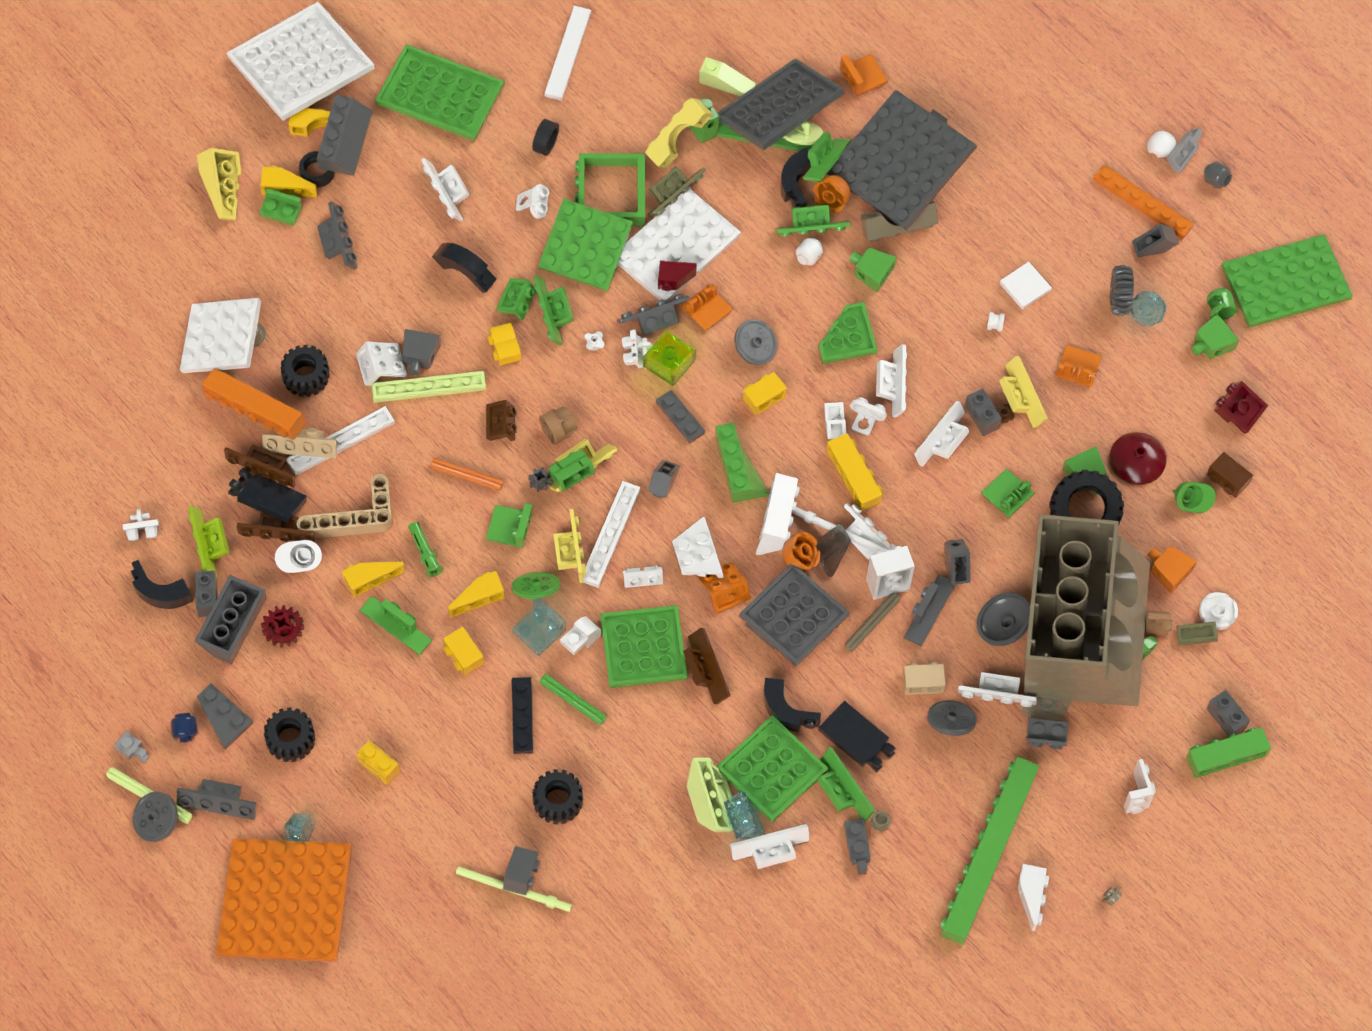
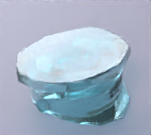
[1131,291,1166,326]

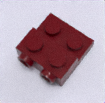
[1214,380,1268,434]

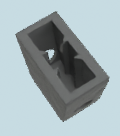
[403,329,441,375]
[944,539,971,585]

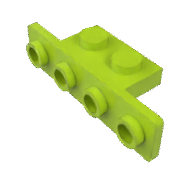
[188,506,230,577]

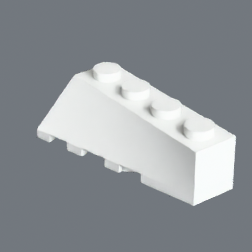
[755,473,800,555]

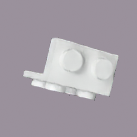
[1124,759,1156,814]

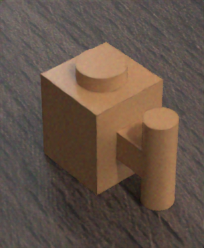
[1144,611,1173,638]

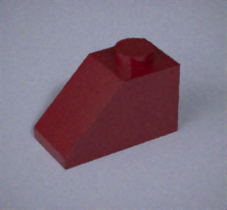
[658,260,697,291]

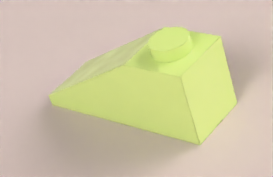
[699,57,756,96]

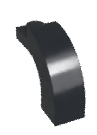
[780,148,811,208]
[432,243,497,293]
[130,560,193,609]
[763,678,821,733]

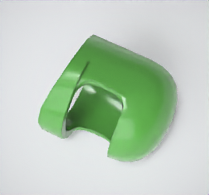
[1207,288,1237,320]

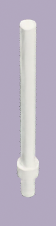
[793,507,889,552]

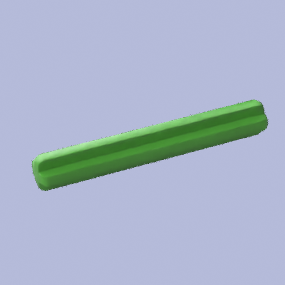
[540,674,606,725]

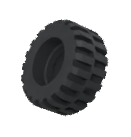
[1049,470,1124,526]

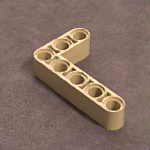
[297,474,392,538]

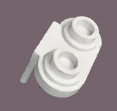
[516,184,549,219]
[850,397,887,436]

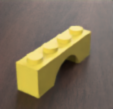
[645,98,713,169]

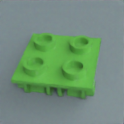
[981,469,1035,518]

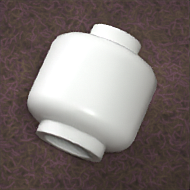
[796,238,823,266]

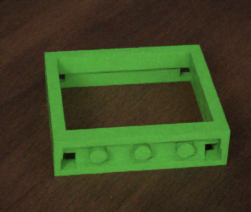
[575,153,645,226]

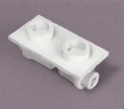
[623,565,663,588]

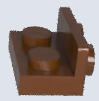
[486,400,517,441]

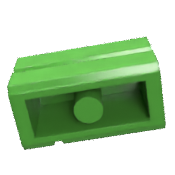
[548,449,595,492]

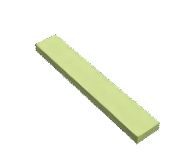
[371,371,486,403]

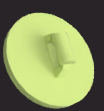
[783,121,823,145]

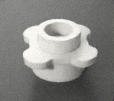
[584,332,604,350]

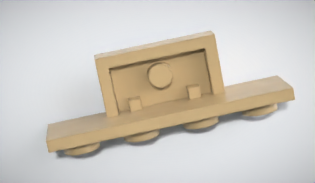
[262,428,337,458]

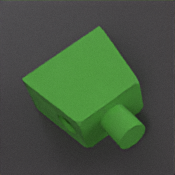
[689,99,719,143]
[849,248,897,293]
[1191,314,1239,359]
[1062,446,1107,495]

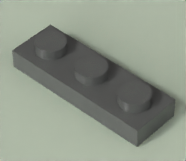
[656,390,705,444]

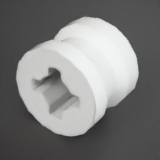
[987,312,1005,332]

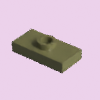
[1177,621,1218,646]

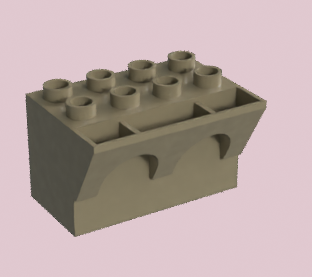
[1024,514,1150,707]

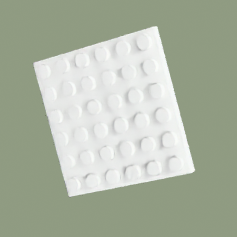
[227,2,375,121]

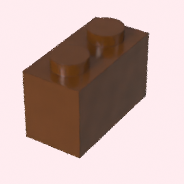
[1206,452,1253,498]

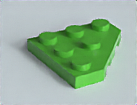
[818,302,878,364]

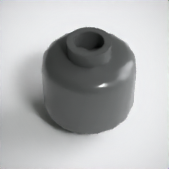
[1204,161,1232,189]

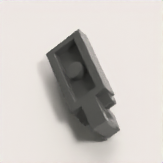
[844,819,870,875]

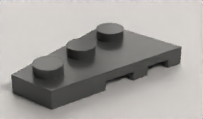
[197,683,253,750]

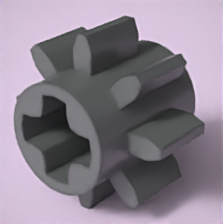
[528,467,552,492]

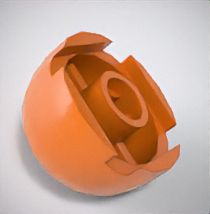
[813,175,850,213]
[782,532,820,571]

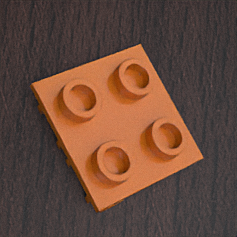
[681,284,733,331]
[1055,345,1102,388]

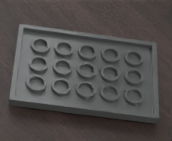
[717,58,844,150]

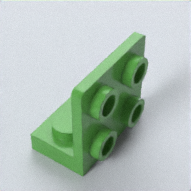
[486,503,533,548]

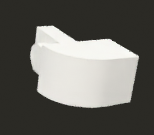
[560,616,601,655]

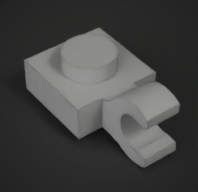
[114,731,149,763]

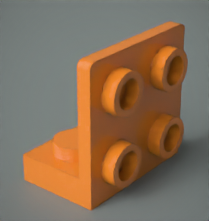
[840,54,888,96]
[698,562,751,613]

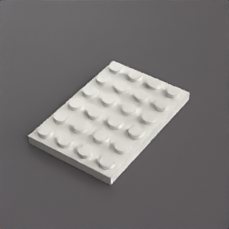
[618,189,741,302]

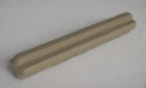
[845,593,900,652]

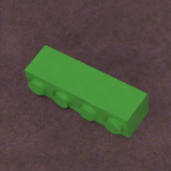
[1186,728,1271,778]

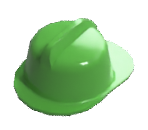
[1172,482,1216,513]

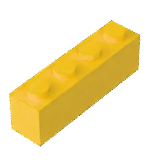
[826,433,883,511]

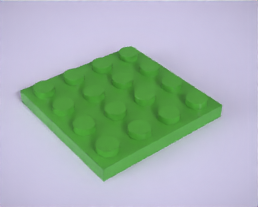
[538,198,633,292]
[600,605,687,688]
[716,715,829,823]

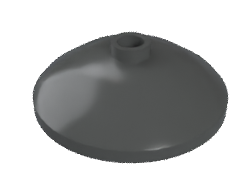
[977,593,1030,646]

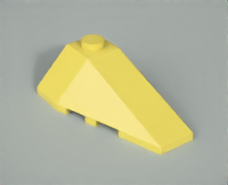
[197,148,241,221]

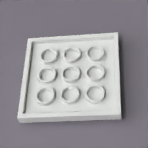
[180,298,262,373]

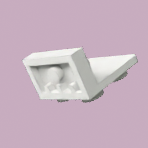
[356,342,407,386]

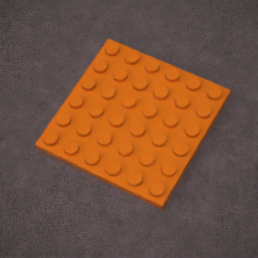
[216,839,352,962]

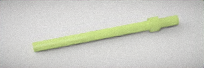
[456,866,572,912]

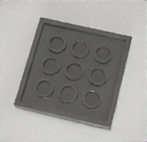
[739,564,850,667]

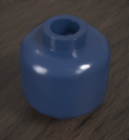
[170,713,198,743]

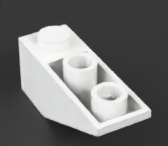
[1018,864,1049,931]

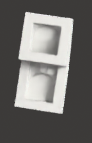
[824,402,846,440]

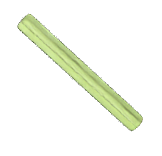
[106,767,193,824]

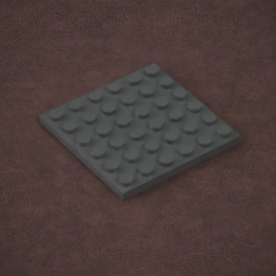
[827,90,977,231]

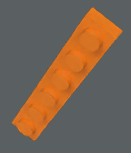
[1093,164,1194,240]

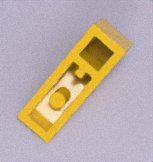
[260,166,317,198]
[342,561,405,598]
[448,571,505,618]

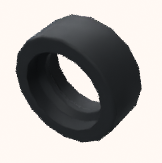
[532,119,559,156]
[299,151,334,188]

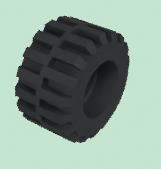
[281,345,330,397]
[264,707,315,762]
[533,769,583,824]

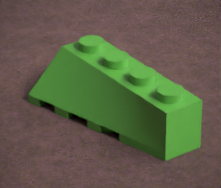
[715,423,769,503]

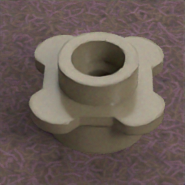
[1102,886,1122,906]

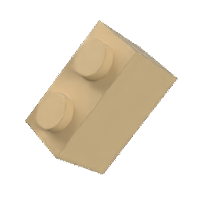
[903,662,945,695]

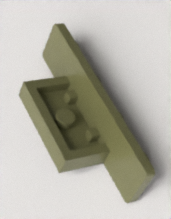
[647,166,706,217]

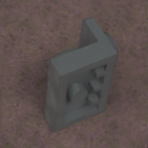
[1026,718,1068,749]

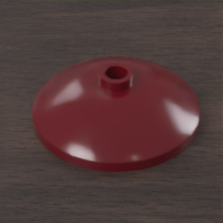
[1110,432,1167,485]

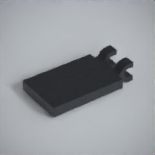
[228,468,307,524]
[818,701,896,772]

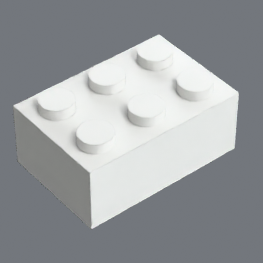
[866,546,915,600]

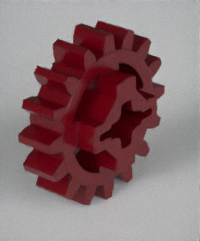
[261,605,304,648]

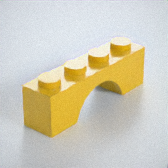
[288,108,331,137]

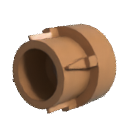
[539,406,577,445]

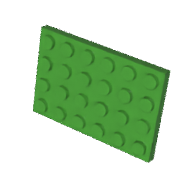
[375,44,504,141]
[1221,234,1353,328]

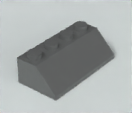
[317,95,373,176]
[195,575,266,664]

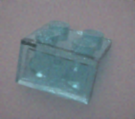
[512,598,566,655]
[724,792,765,839]

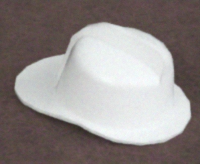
[275,540,322,573]

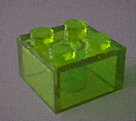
[643,330,696,387]

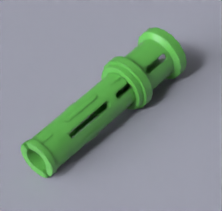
[408,521,443,577]

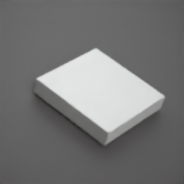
[999,262,1052,310]

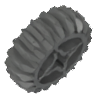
[1110,265,1134,316]

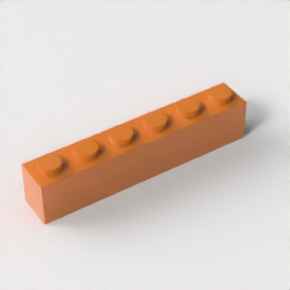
[201,368,307,440]

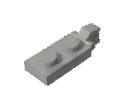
[1166,128,1203,173]

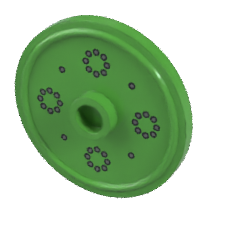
[512,572,560,601]

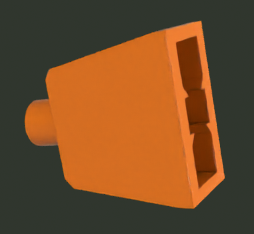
[1147,546,1197,593]

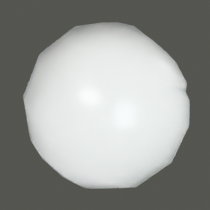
[1146,131,1176,158]

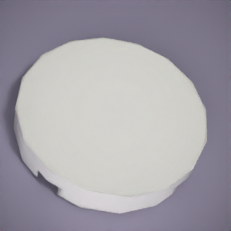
[1199,592,1238,630]

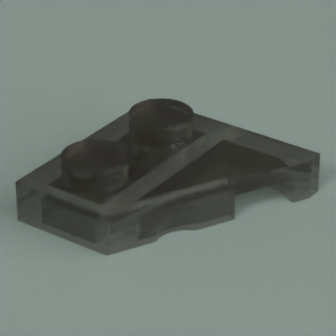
[816,524,851,577]

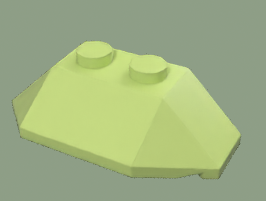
[687,758,738,832]

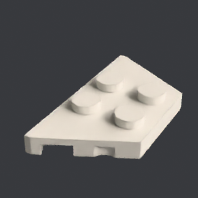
[672,517,724,578]

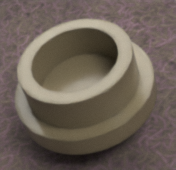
[871,811,891,831]

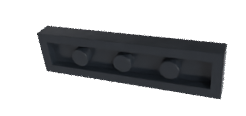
[512,677,533,754]

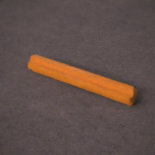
[431,458,503,491]

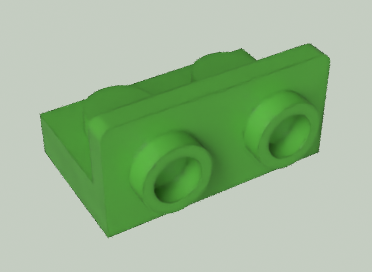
[259,189,302,226]
[497,278,536,320]

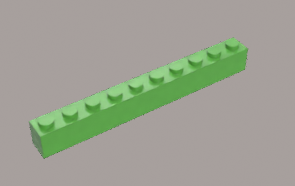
[940,756,1039,945]

